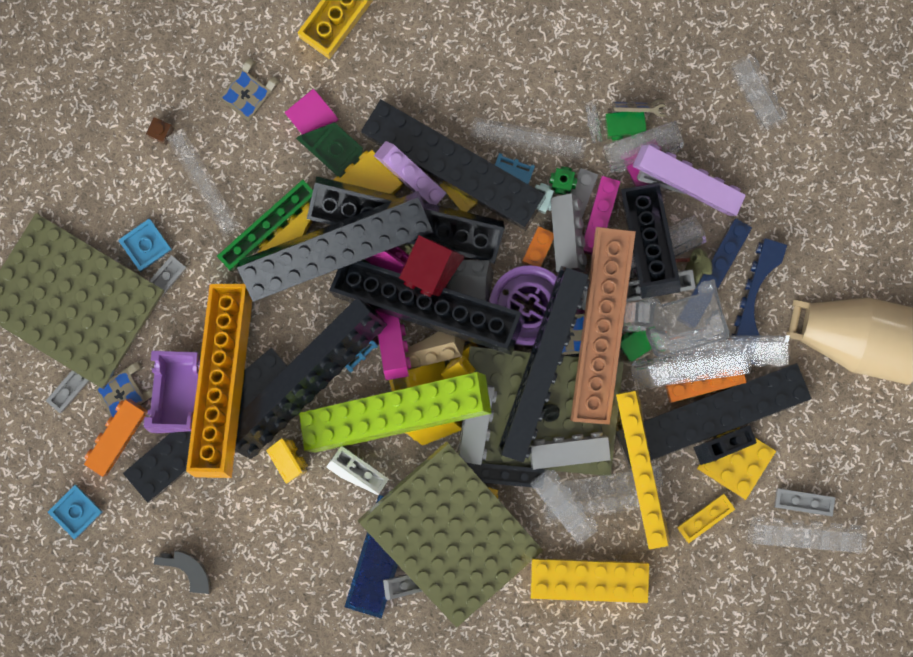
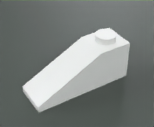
[326,446,389,495]

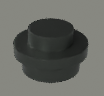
[542,404,560,422]

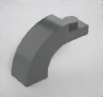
[154,550,211,594]

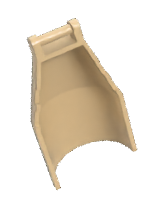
[785,297,913,385]

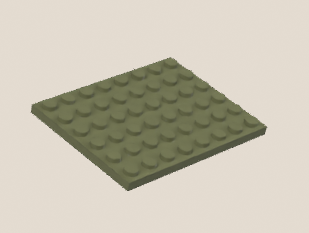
[0,213,164,389]
[460,346,624,476]
[358,441,543,628]

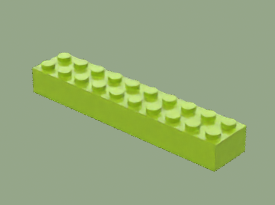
[299,372,492,453]

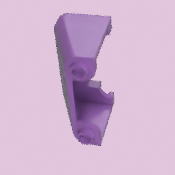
[144,351,200,433]

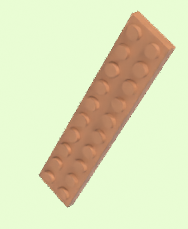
[571,227,636,425]

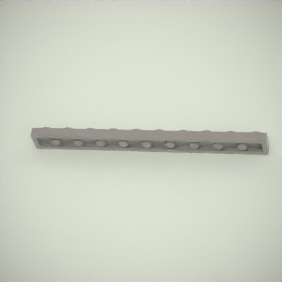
[46,255,187,413]

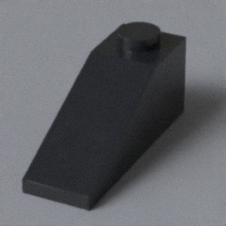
[693,425,757,465]

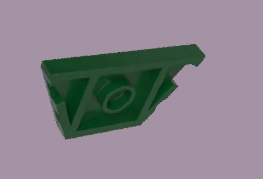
[296,122,363,178]

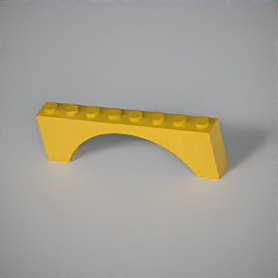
[258,150,403,253]
[616,389,670,550]

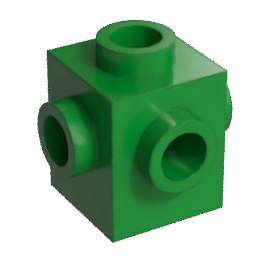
[549,166,578,195]

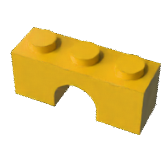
[441,342,478,379]

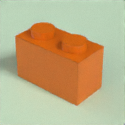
[522,226,554,267]

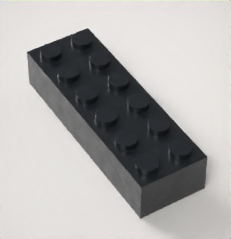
[621,183,680,299]

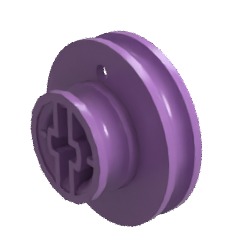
[490,266,557,346]

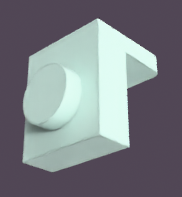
[535,183,554,214]

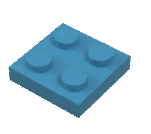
[118,218,172,272]
[47,485,103,540]

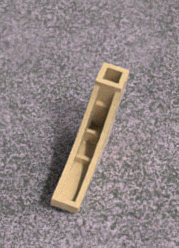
[405,331,467,368]

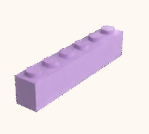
[632,143,746,216]

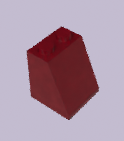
[399,235,465,297]

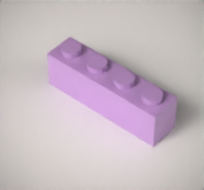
[374,141,446,205]

